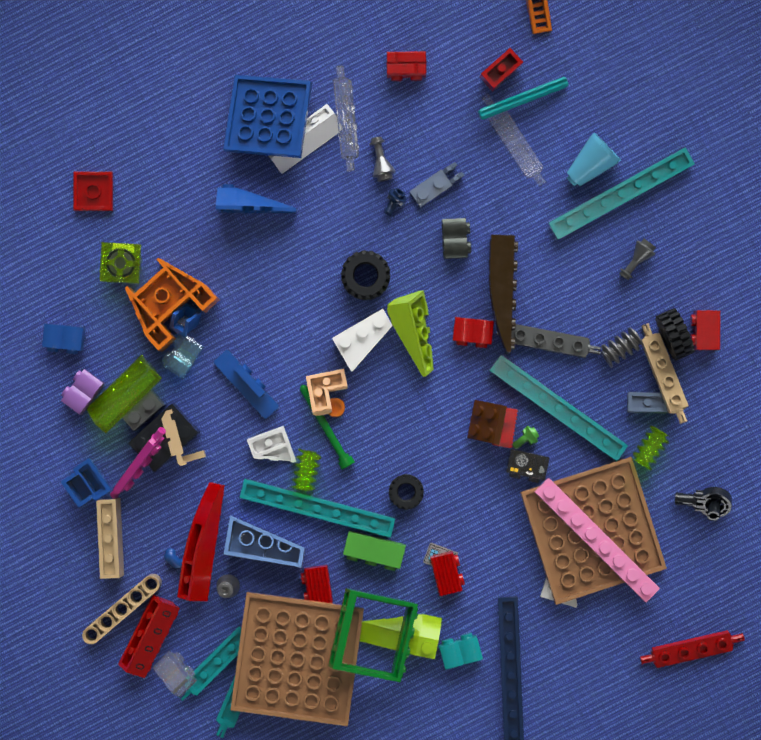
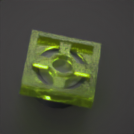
[100,242,142,284]

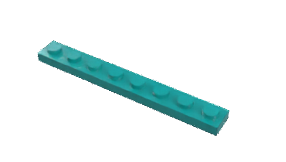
[548,147,695,240]
[489,355,628,461]
[240,479,396,538]

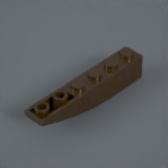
[489,234,518,354]

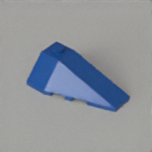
[216,184,297,214]

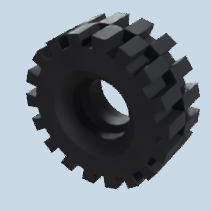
[655,308,695,361]

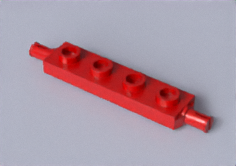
[640,630,745,668]

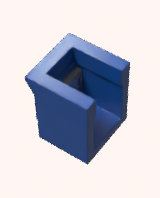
[169,303,202,337]

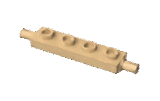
[641,323,689,424]

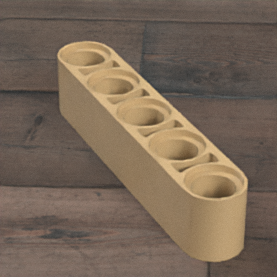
[82,574,162,644]

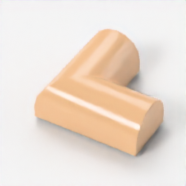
[306,369,348,416]

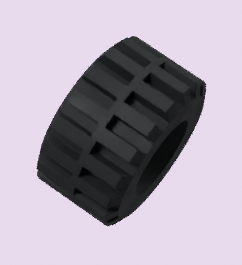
[341,250,390,300]

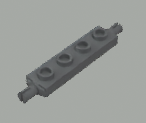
[496,324,601,358]

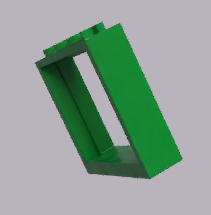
[328,588,418,682]

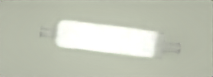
[333,65,359,172]
[482,94,546,187]

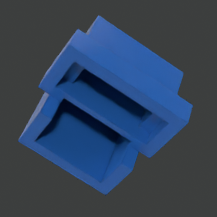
[61,458,112,508]

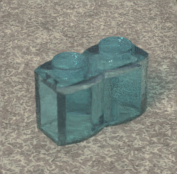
[162,335,205,379]

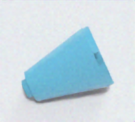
[567,133,621,186]

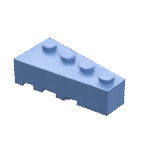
[224,515,305,568]

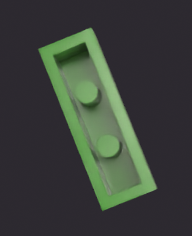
[343,530,406,571]

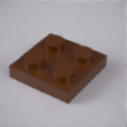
[467,400,507,445]

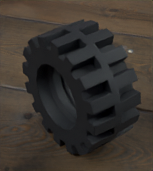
[389,474,424,510]

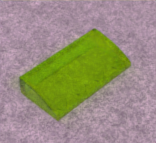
[86,354,162,433]

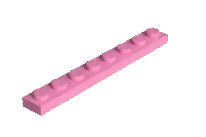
[534,478,660,603]

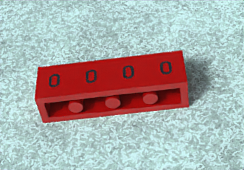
[118,595,180,678]

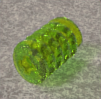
[632,426,670,470]
[290,448,321,491]

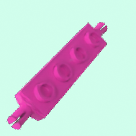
[110,427,166,499]

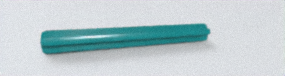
[478,77,568,120]

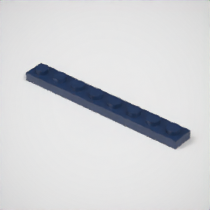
[498,596,524,740]

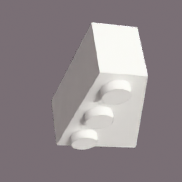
[332,309,393,372]

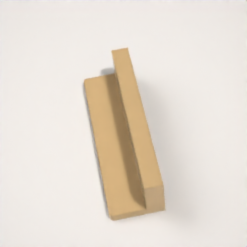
[96,498,124,579]

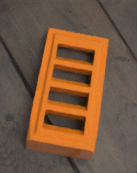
[526,0,552,34]

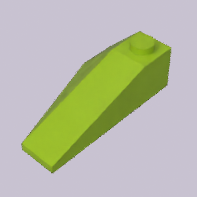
[387,290,434,377]
[360,614,442,659]

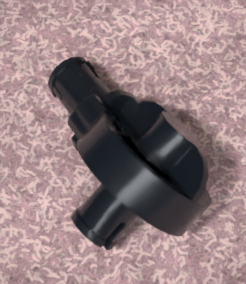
[675,487,732,521]

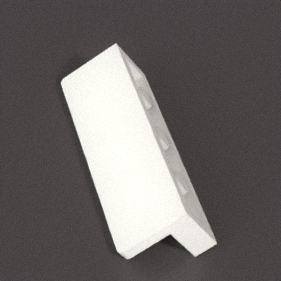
[268,104,344,174]

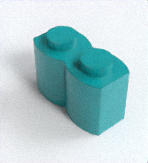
[438,633,483,670]

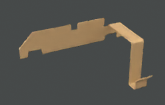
[161,409,206,466]

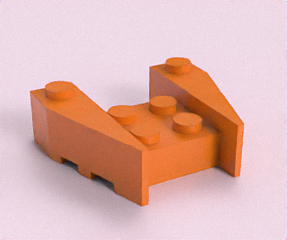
[125,258,220,352]

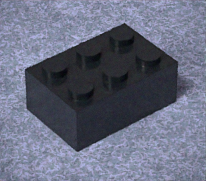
[128,403,200,472]

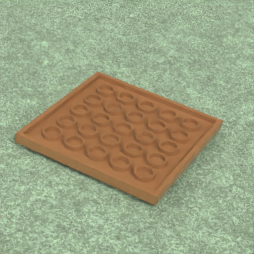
[520,457,667,605]
[231,592,364,726]

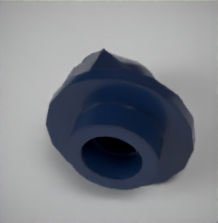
[384,188,407,216]

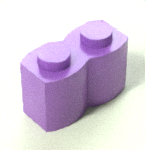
[61,369,105,415]

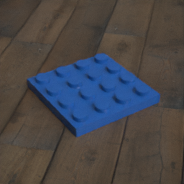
[223,75,312,158]

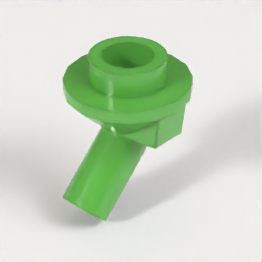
[513,426,539,449]

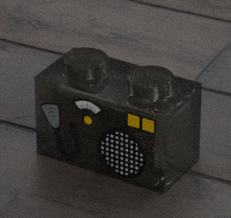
[505,449,550,483]

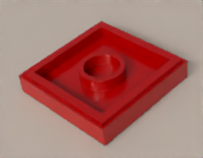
[73,172,113,211]

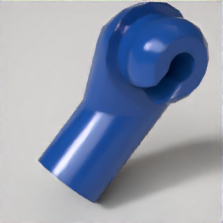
[164,548,183,569]

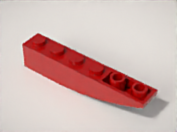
[177,482,225,601]

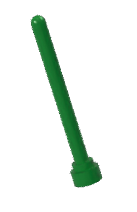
[300,385,355,470]

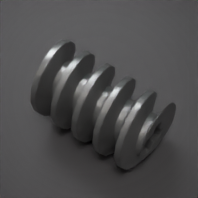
[601,327,644,368]

